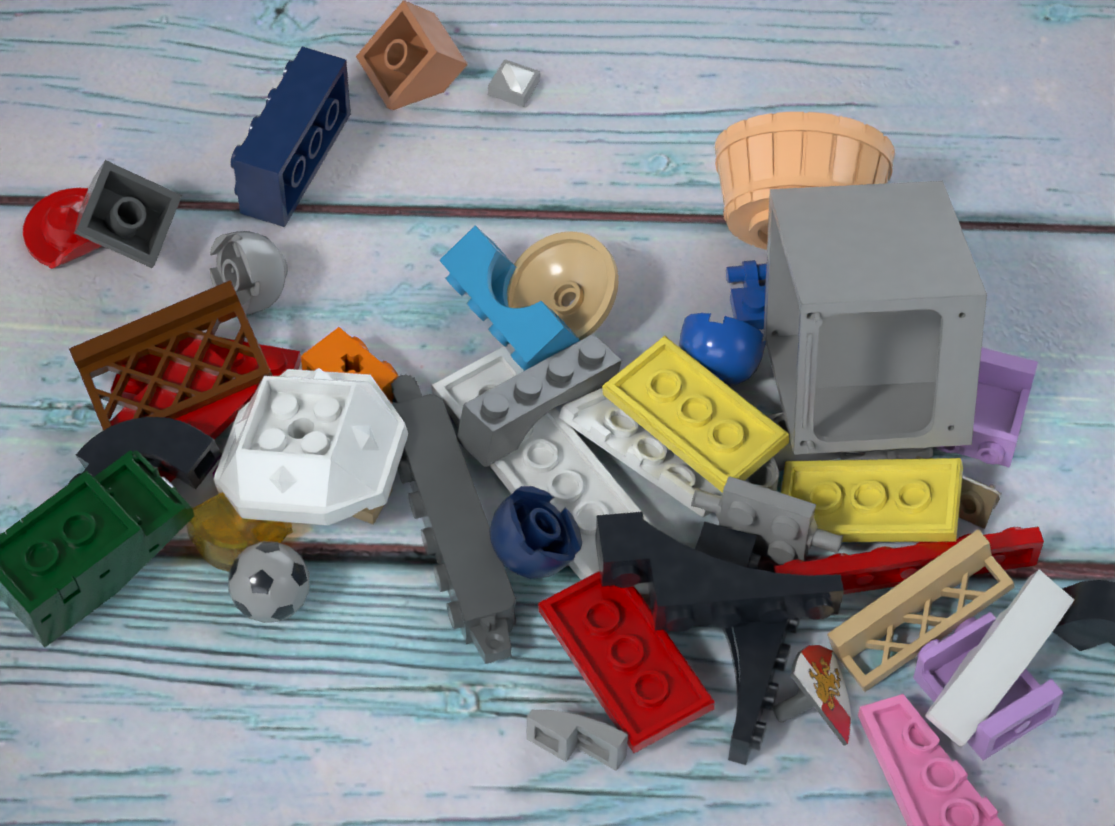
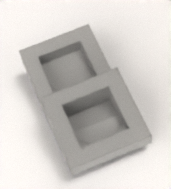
[527,709,628,771]

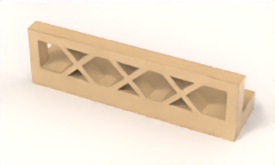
[827,529,1015,692]

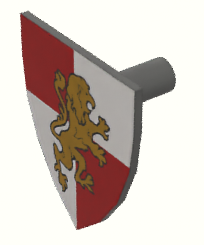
[773,645,851,746]

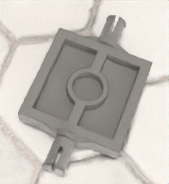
[691,476,843,564]

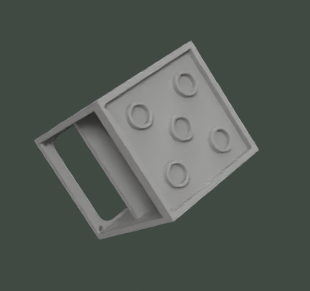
[764,181,987,455]

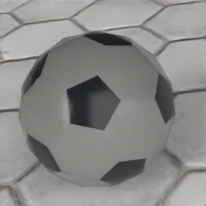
[228,542,310,623]

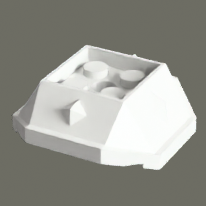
[213,368,408,525]

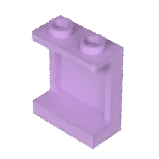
[934,347,1038,467]
[913,612,1064,761]

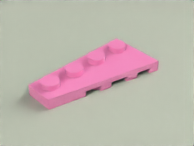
[858,694,1004,826]

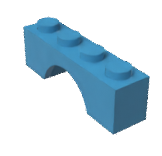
[439,225,580,371]

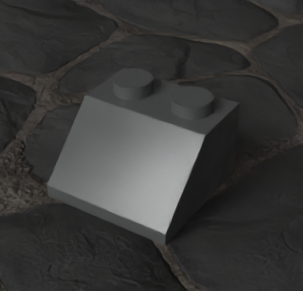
[75,160,182,268]

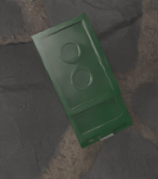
[0,450,195,648]

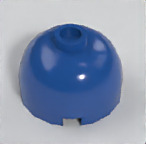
[679,313,766,386]

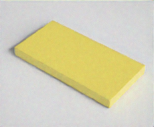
[602,336,789,493]
[781,458,963,542]

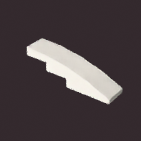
[925,570,1074,747]

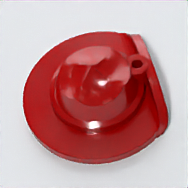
[23,188,103,269]

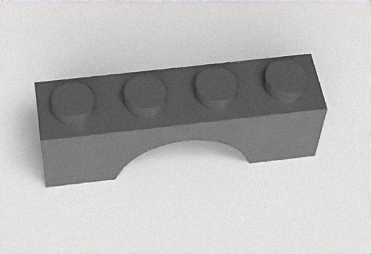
[457,334,622,467]

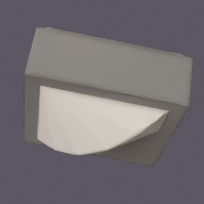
[488,59,540,107]

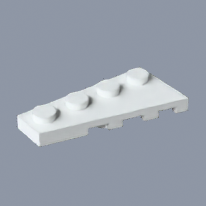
[558,388,723,518]

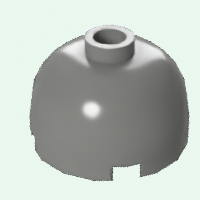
[210,231,288,316]

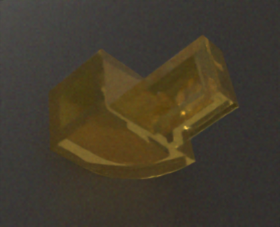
[186,492,293,572]

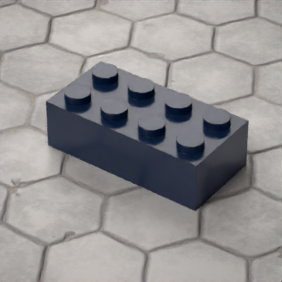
[230,46,351,228]

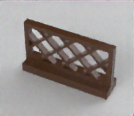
[69,280,273,430]

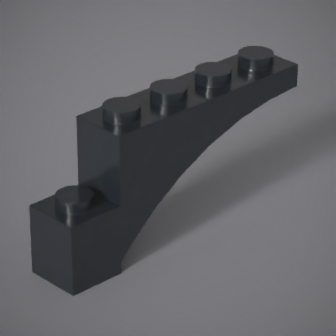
[595,512,844,632]
[695,521,800,765]

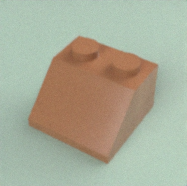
[356,0,468,110]

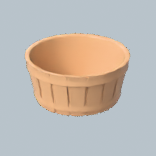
[714,112,895,250]

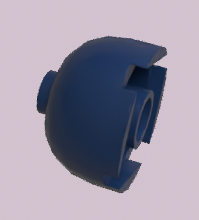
[489,486,582,579]

